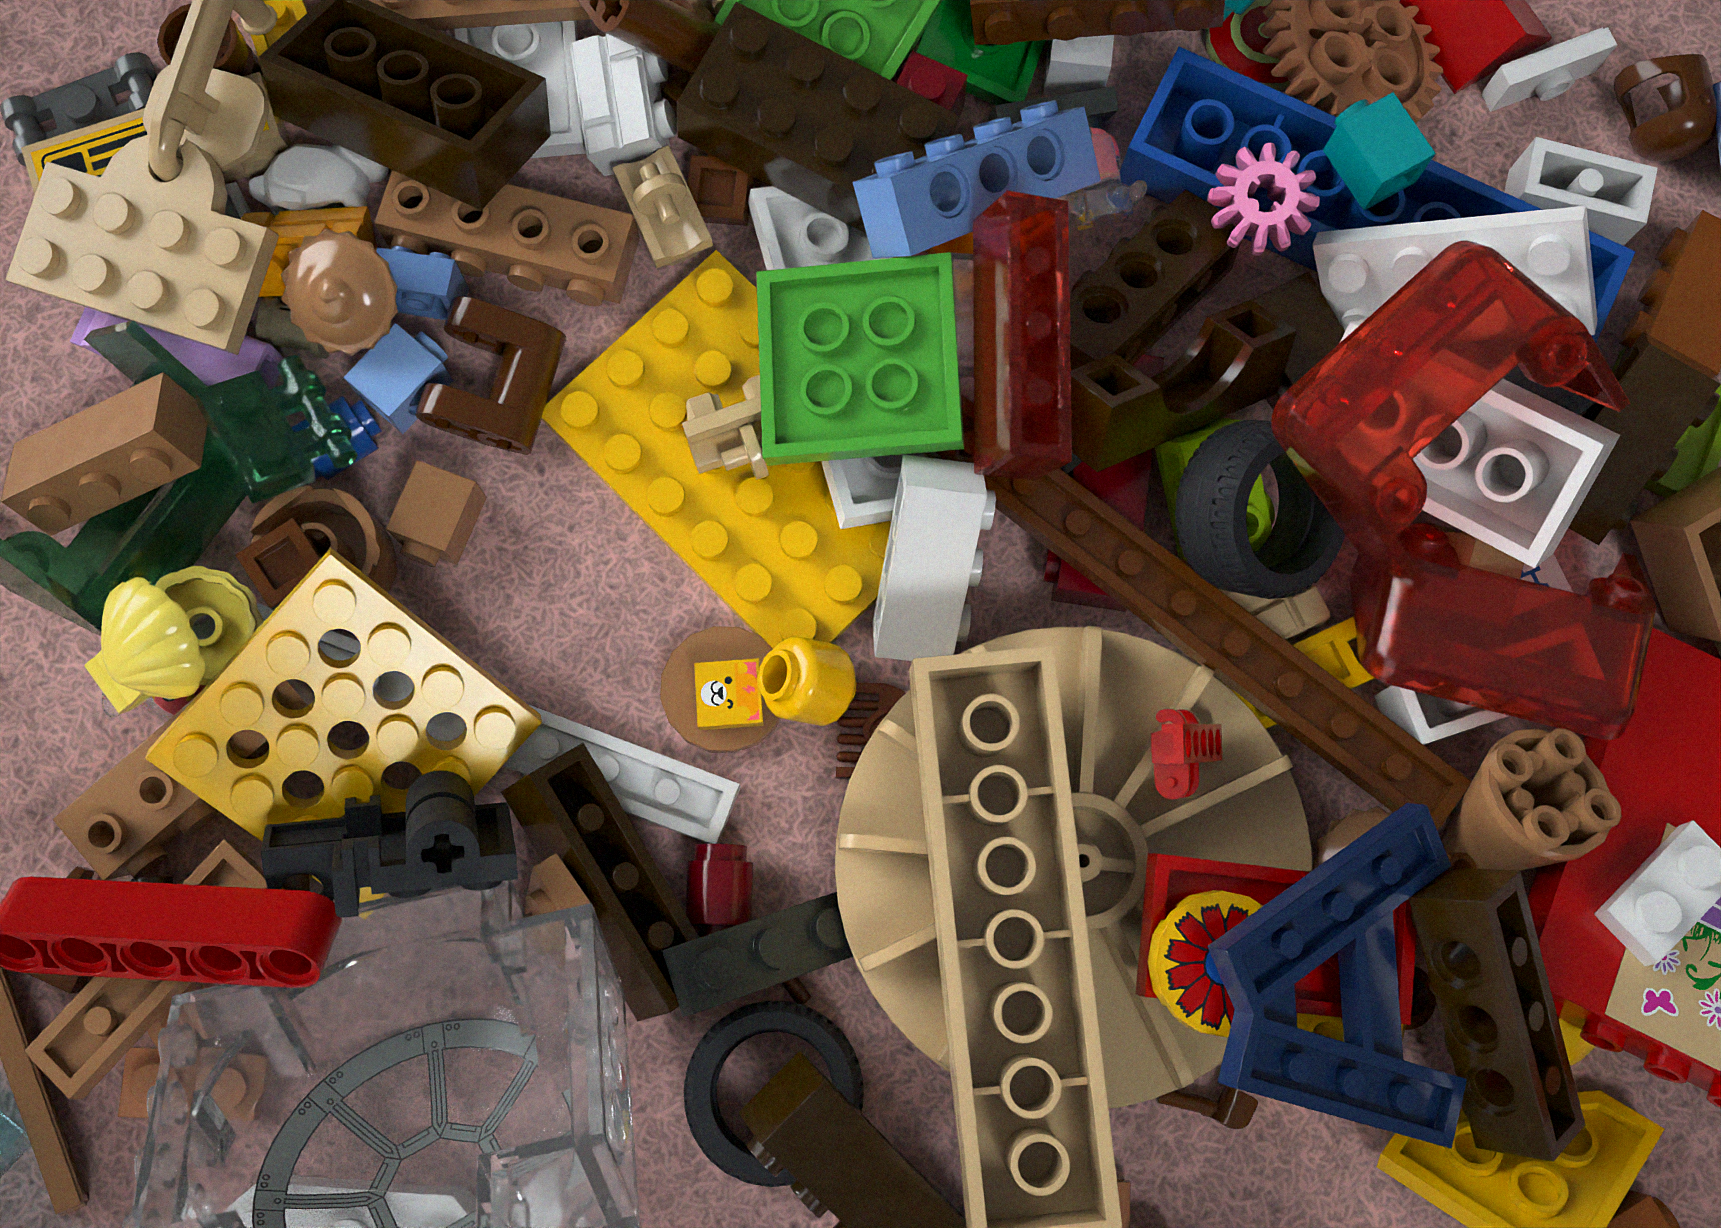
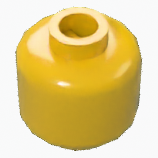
[758,636,856,726]

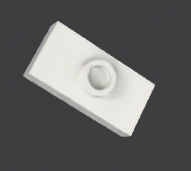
[1481,27,1617,112]

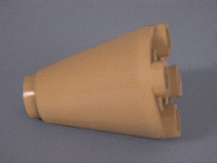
[1441,728,1621,871]

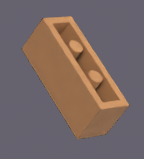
[0,372,209,536]

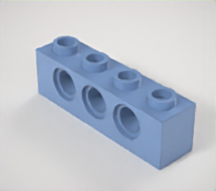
[853,100,1101,258]

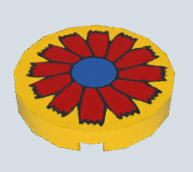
[1147,890,1262,1038]

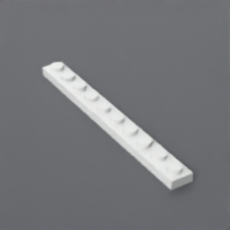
[136,561,741,844]

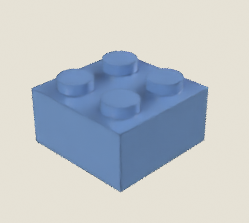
[377,246,469,320]

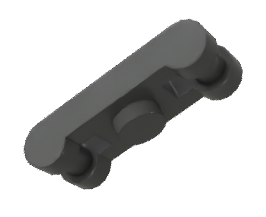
[0,52,156,166]

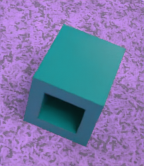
[1323,92,1436,211]

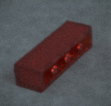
[973,190,1072,481]

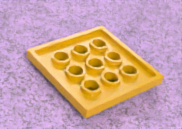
[145,548,542,915]

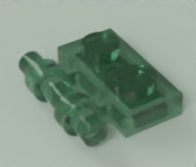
[195,355,358,504]

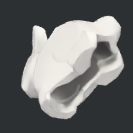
[249,143,389,215]

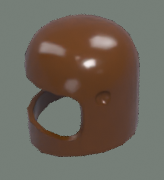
[1613,54,1717,162]

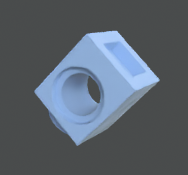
[343,323,453,434]

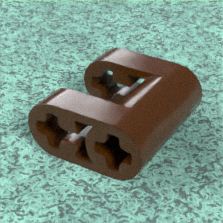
[578,0,721,74]
[415,296,566,455]

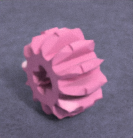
[1207,142,1320,256]

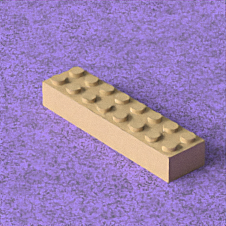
[909,645,1122,1228]

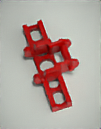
[1151,709,1223,800]

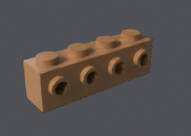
[374,170,640,306]
[53,679,315,880]

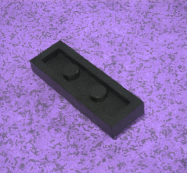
[662,892,853,1017]

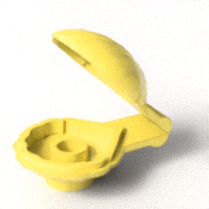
[84,566,264,714]

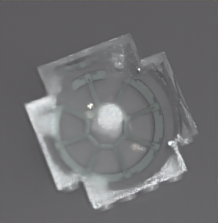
[122,880,640,1228]

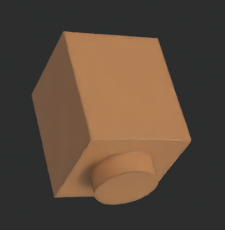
[386,460,487,567]

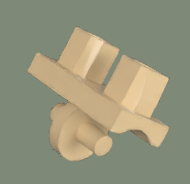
[612,145,713,269]
[682,375,769,480]

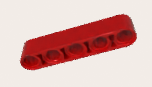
[0,876,342,988]

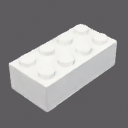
[1301,317,1620,568]

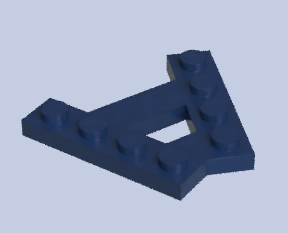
[1207,803,1467,1149]

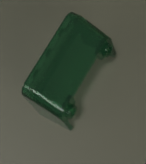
[0,320,269,636]

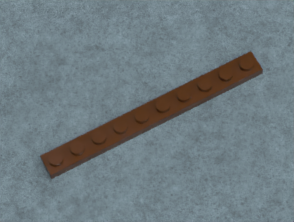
[924,394,1472,831]

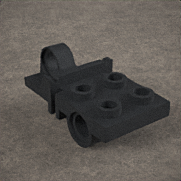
[261,771,518,918]

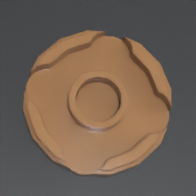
[660,626,780,753]

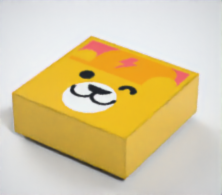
[694,658,764,730]

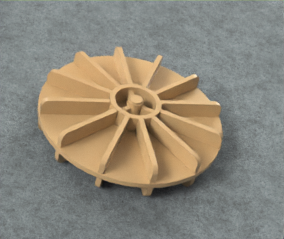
[835,626,1312,1109]

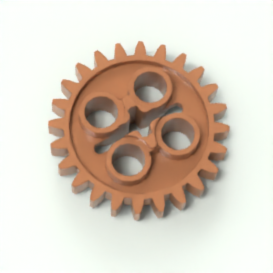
[1260,0,1443,124]

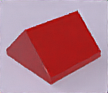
[1399,0,1552,94]

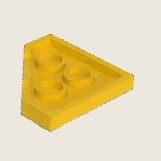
[1376,1090,1665,1228]

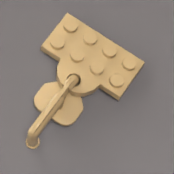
[5,0,279,355]

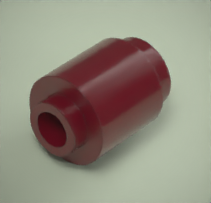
[686,844,753,937]

